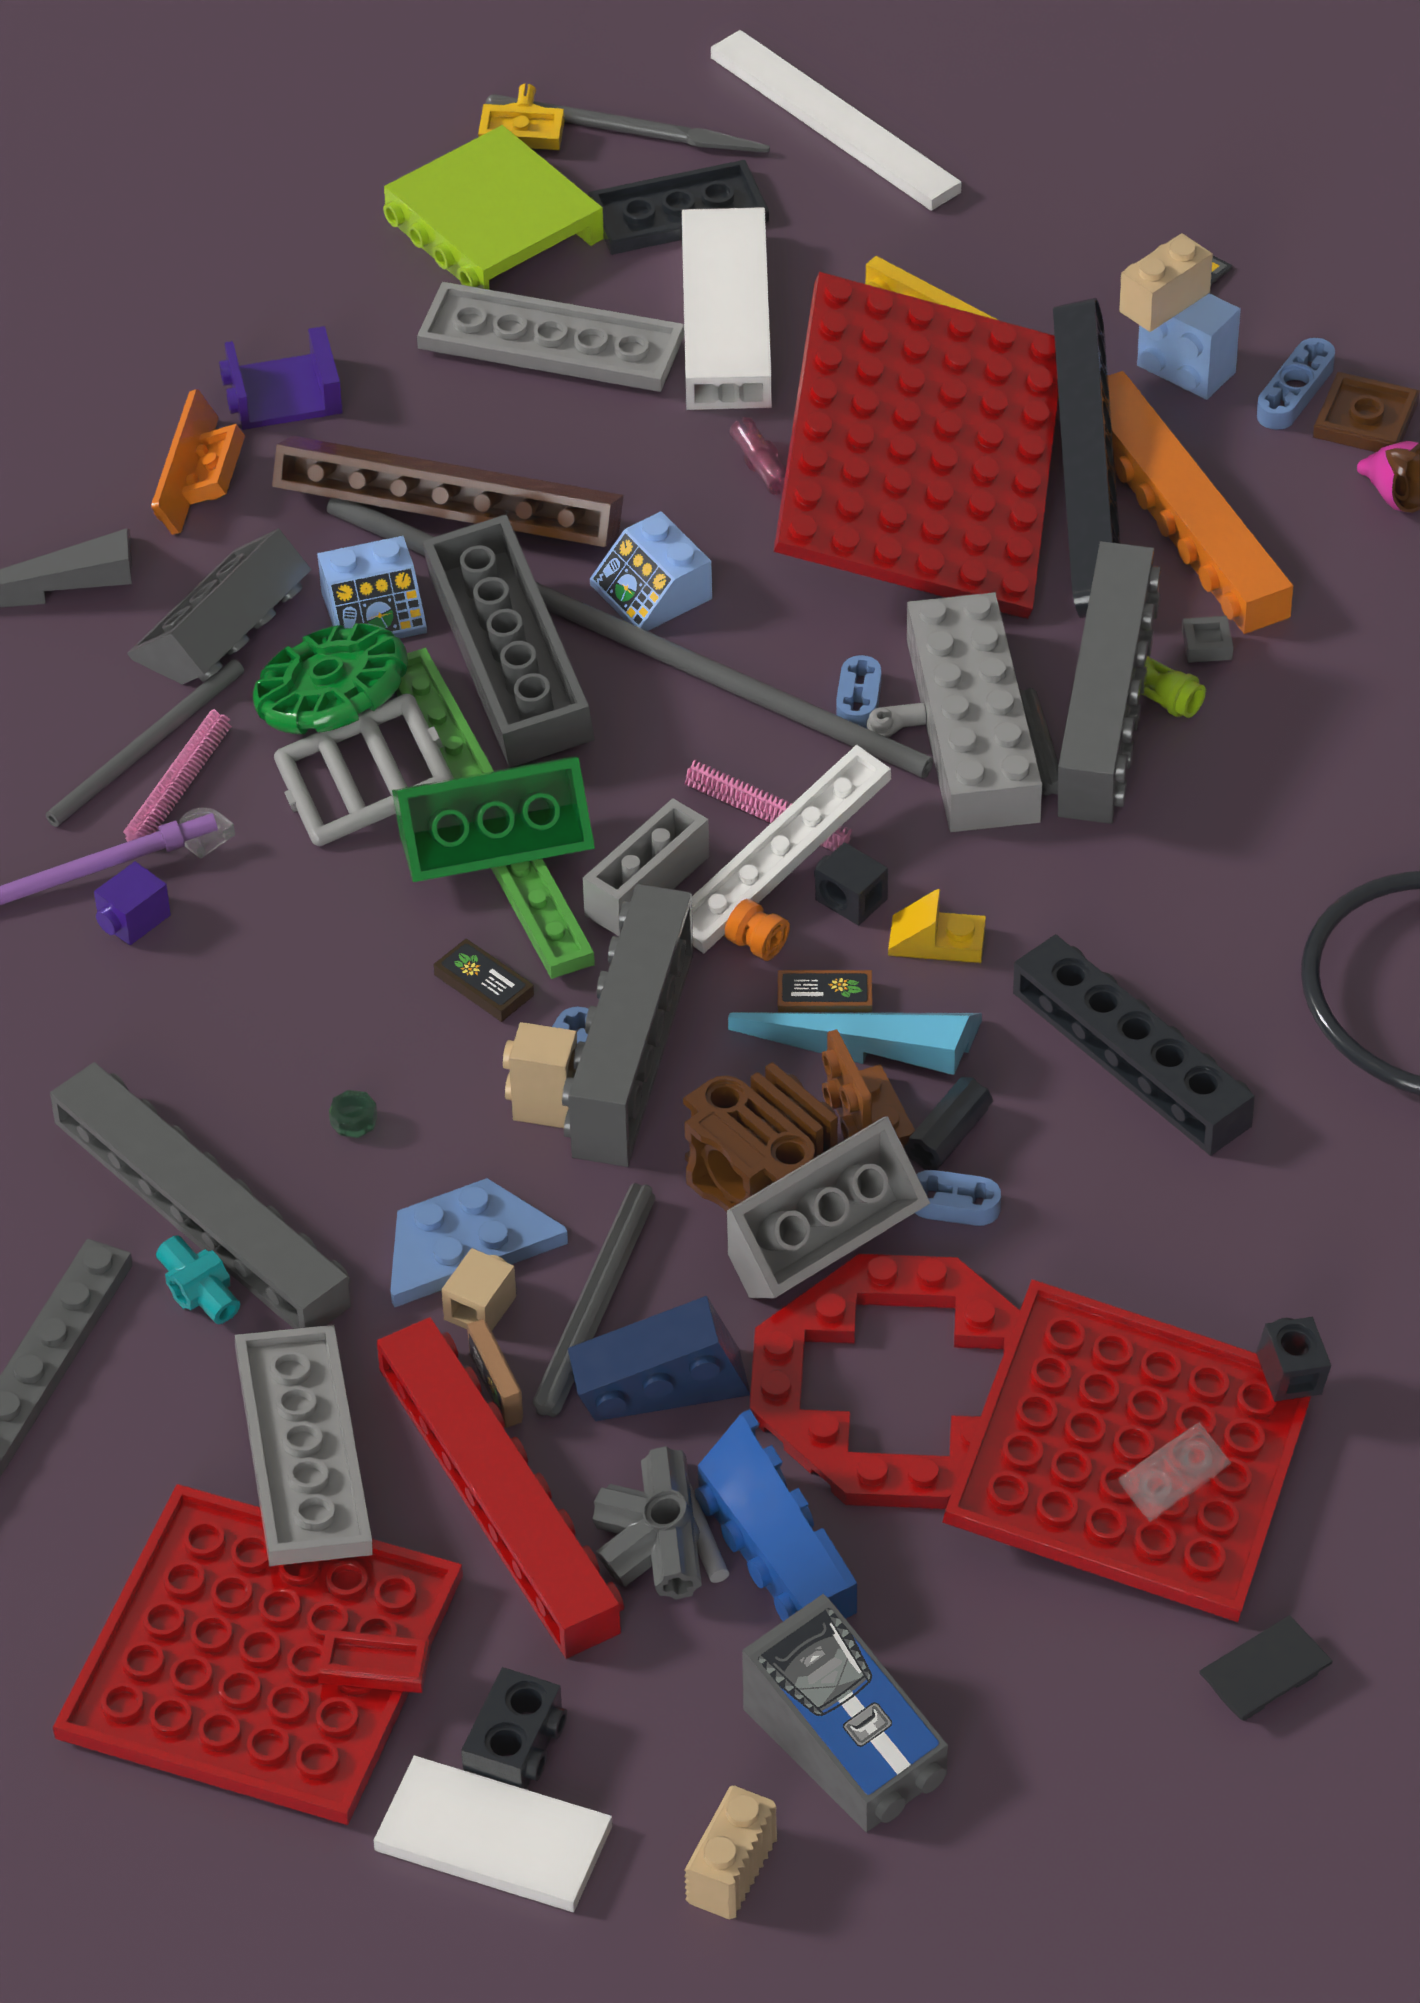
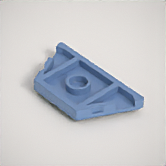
[390,1178,568,1308]

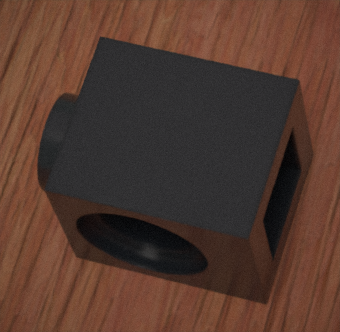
[814,842,888,926]
[1256,1317,1332,1402]

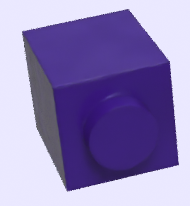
[94,861,171,945]

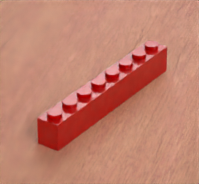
[377,1317,624,1659]

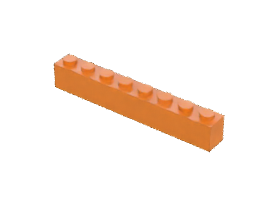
[1108,371,1293,634]

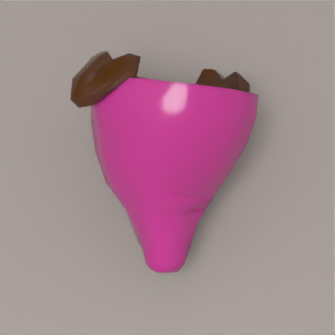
[1357,441,1420,513]

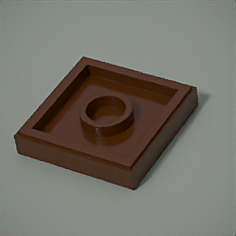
[1313,371,1420,452]

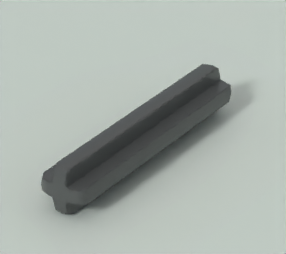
[1019,688,1059,796]

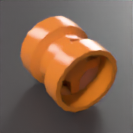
[725,899,790,961]

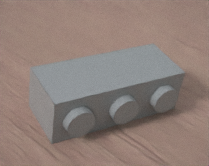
[583,798,709,937]

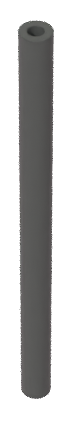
[45,659,244,827]

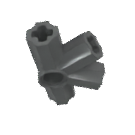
[592,1446,702,1600]

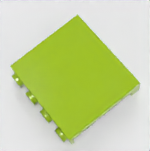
[383,125,604,290]

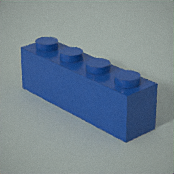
[695,1409,857,1621]

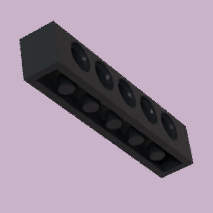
[1013,934,1255,1156]

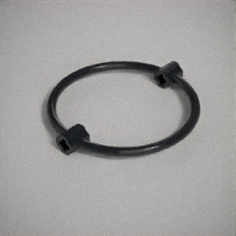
[1301,871,1420,1096]

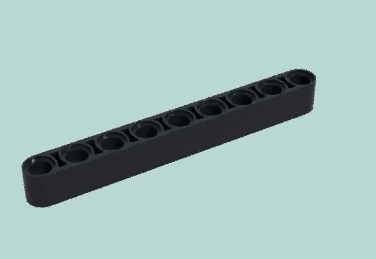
[1053,298,1121,618]

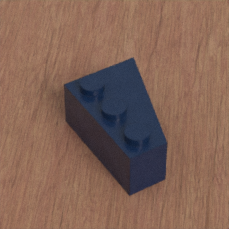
[568,1296,750,1421]

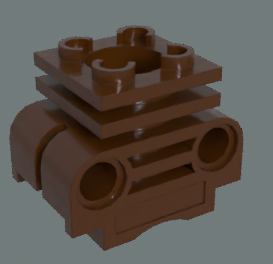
[683,1062,838,1212]

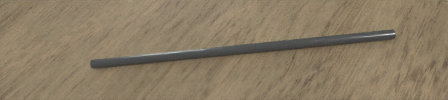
[327,498,933,778]

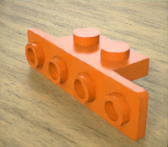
[151,389,245,535]

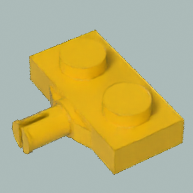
[478,84,565,150]

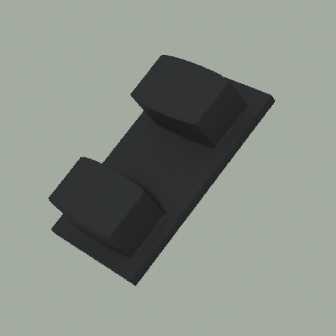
[1199,1615,1333,1721]

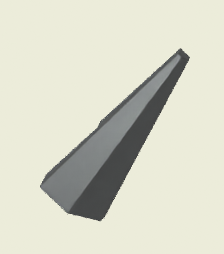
[0,528,132,608]

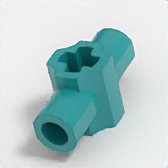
[156,1235,240,1325]

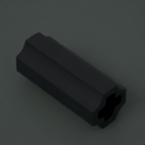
[904,1077,993,1170]

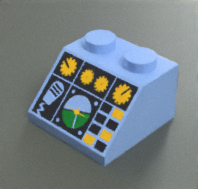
[590,511,712,631]
[317,536,427,638]

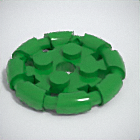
[253,623,408,734]

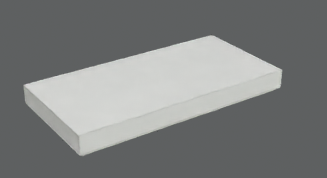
[373,1755,612,1913]

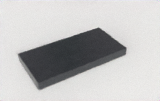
[588,160,769,255]

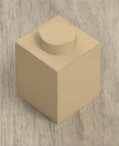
[441,1248,516,1331]

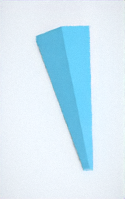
[728,1012,982,1075]

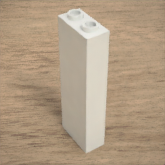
[682,208,772,410]

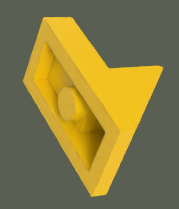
[888,889,986,963]

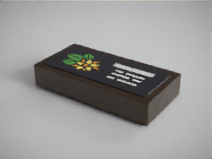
[433,938,534,1022]

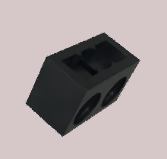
[461,1667,567,1790]

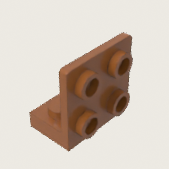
[822,1029,915,1148]

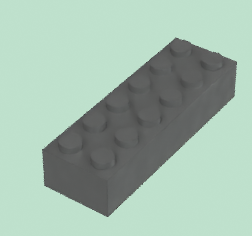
[422,515,595,768]
[1058,541,1161,824]
[562,884,693,1167]

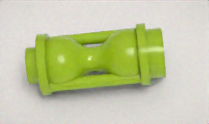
[1140,656,1206,718]

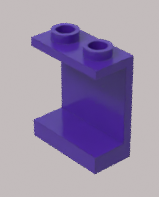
[219,326,343,430]

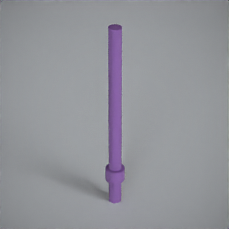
[0,813,218,905]

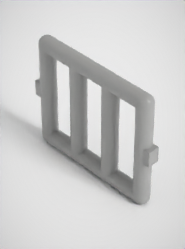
[274,694,454,846]

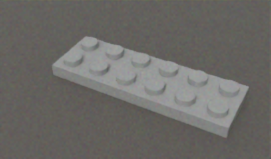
[417,282,684,392]
[235,1325,372,1566]

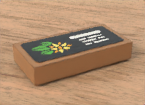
[467,1319,523,1428]

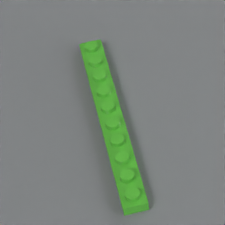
[396,648,595,979]

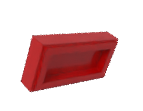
[317,1629,431,1693]

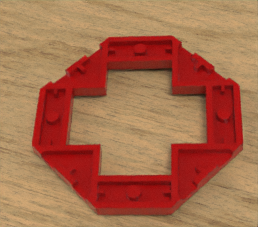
[750,1254,1020,1509]

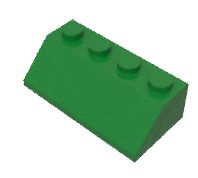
[392,757,595,882]

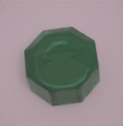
[329,1090,377,1138]

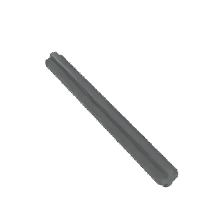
[532,1183,656,1417]

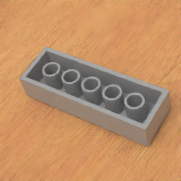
[907,592,1042,832]

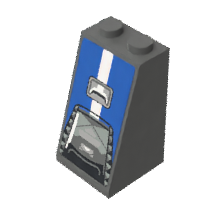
[742,1594,948,1833]

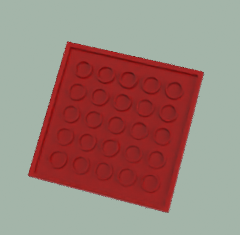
[942,1279,1311,1622]
[53,1484,463,1825]

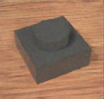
[1182,616,1233,663]

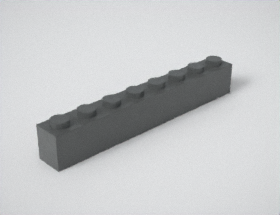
[50,1062,351,1329]

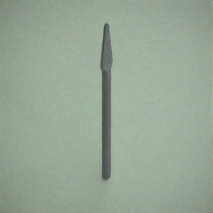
[486,94,770,153]

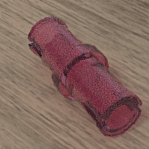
[729,417,786,495]

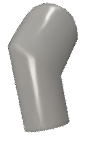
[867,703,926,738]

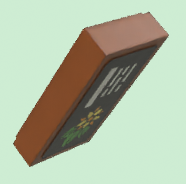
[778,970,872,1013]

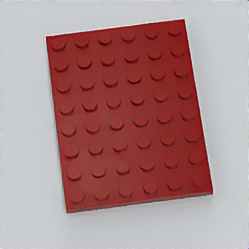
[774,271,1059,619]

